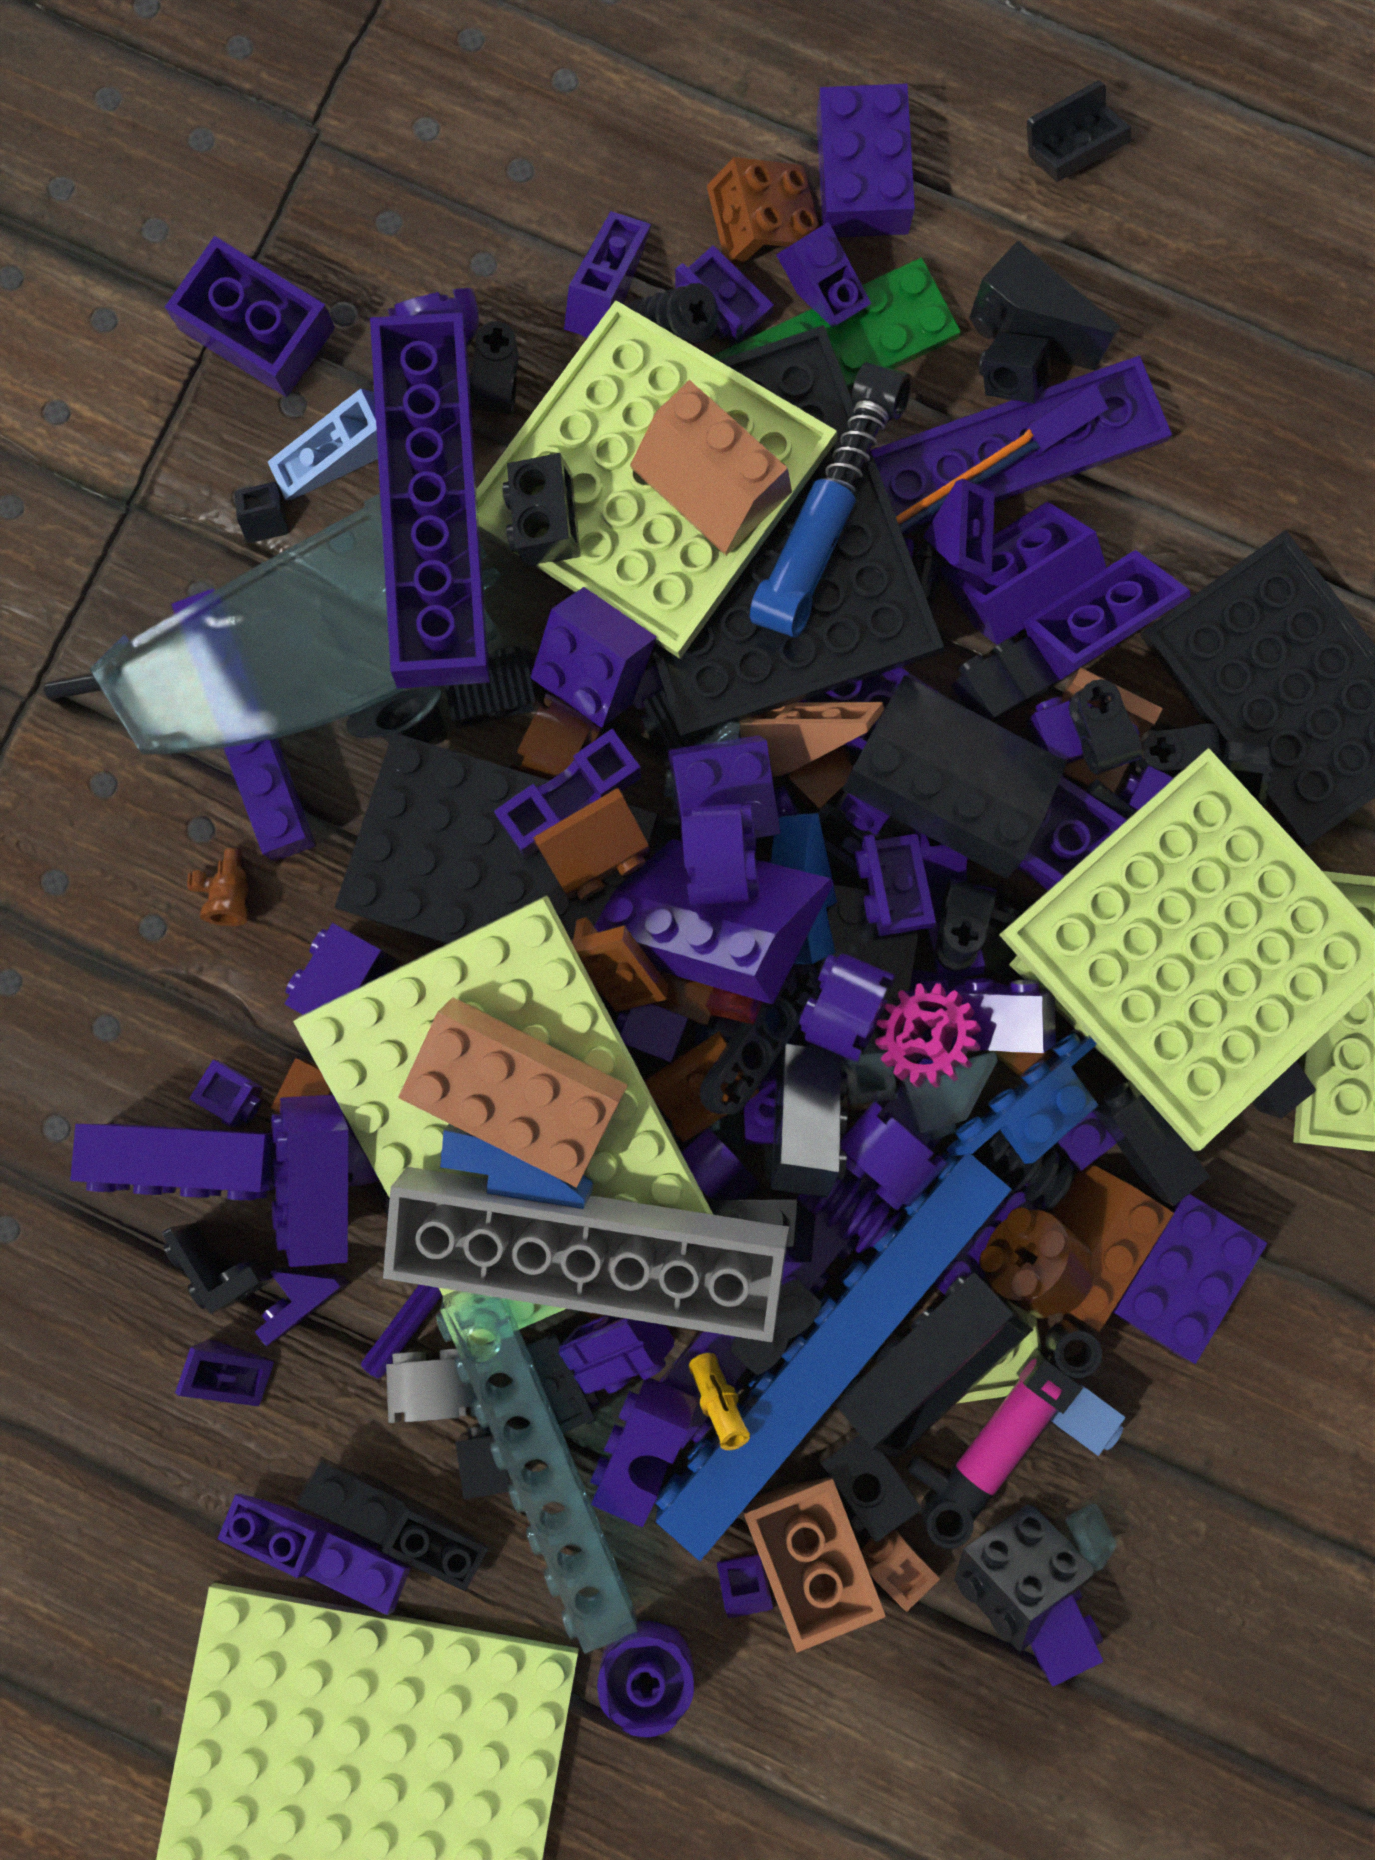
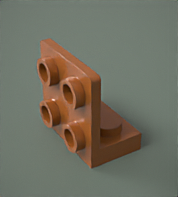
[707,157,819,267]

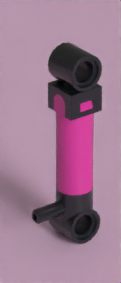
[908,1320,1102,1549]

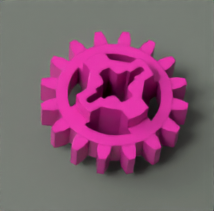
[875,983,981,1088]

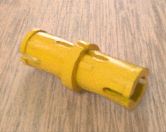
[689,1352,750,1451]

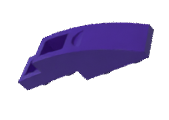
[217,1493,411,1615]

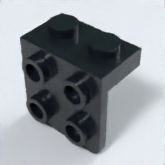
[954,1506,1094,1652]

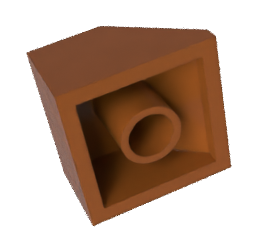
[533,788,650,901]

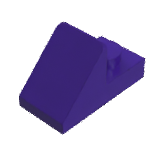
[255,1268,349,1346]

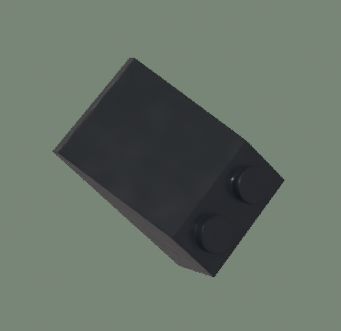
[969,241,1121,371]

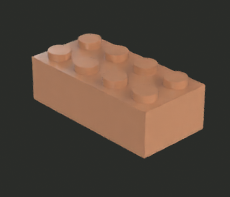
[398,997,628,1188]

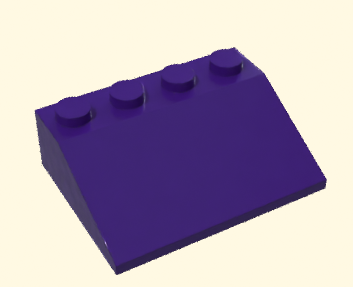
[594,839,834,1004]

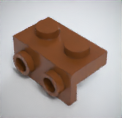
[644,1031,759,1142]

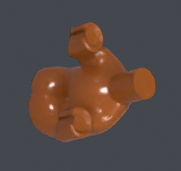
[187,848,249,926]

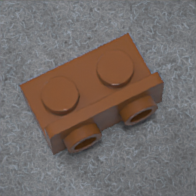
[571,917,669,1012]

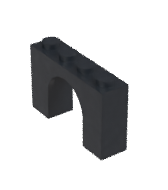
[1093,1060,1316,1206]

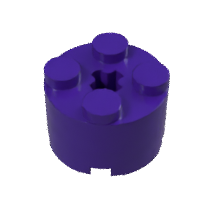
[682,803,759,906]
[799,953,896,1063]
[840,1101,948,1210]
[597,1621,694,1737]

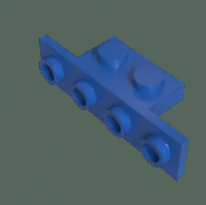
[946,1033,1098,1164]

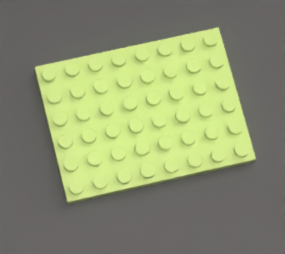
[293,895,713,1350]
[156,1583,579,1860]

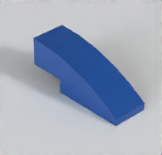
[771,813,837,964]
[440,1124,593,1209]

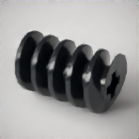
[627,283,719,345]
[972,1130,1075,1212]

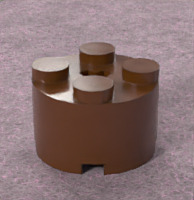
[510,692,601,781]
[979,1207,1094,1318]

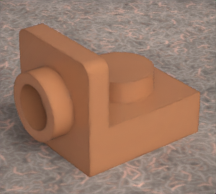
[860,1529,940,1612]

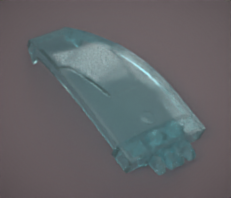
[90,493,501,755]

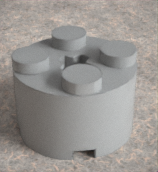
[386,1348,483,1423]

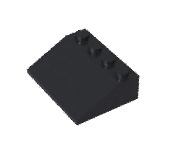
[842,675,1067,879]

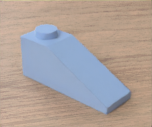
[268,388,378,501]

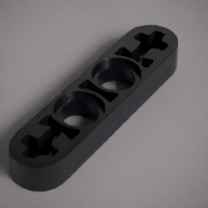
[700,964,821,1115]

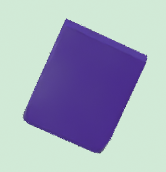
[717,1554,773,1618]

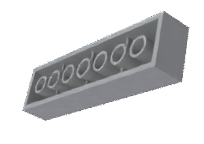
[383,1167,789,1342]

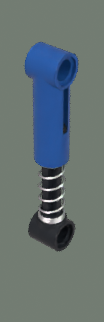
[750,362,912,638]

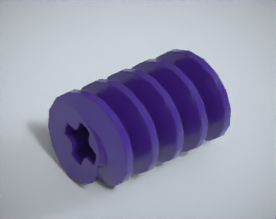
[798,1168,902,1254]

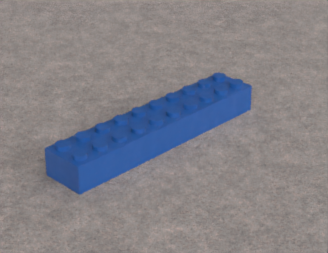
[655,1151,1012,1561]

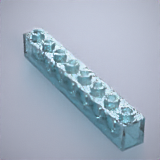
[436,1291,638,1654]

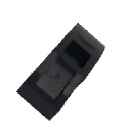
[297,1456,488,1592]

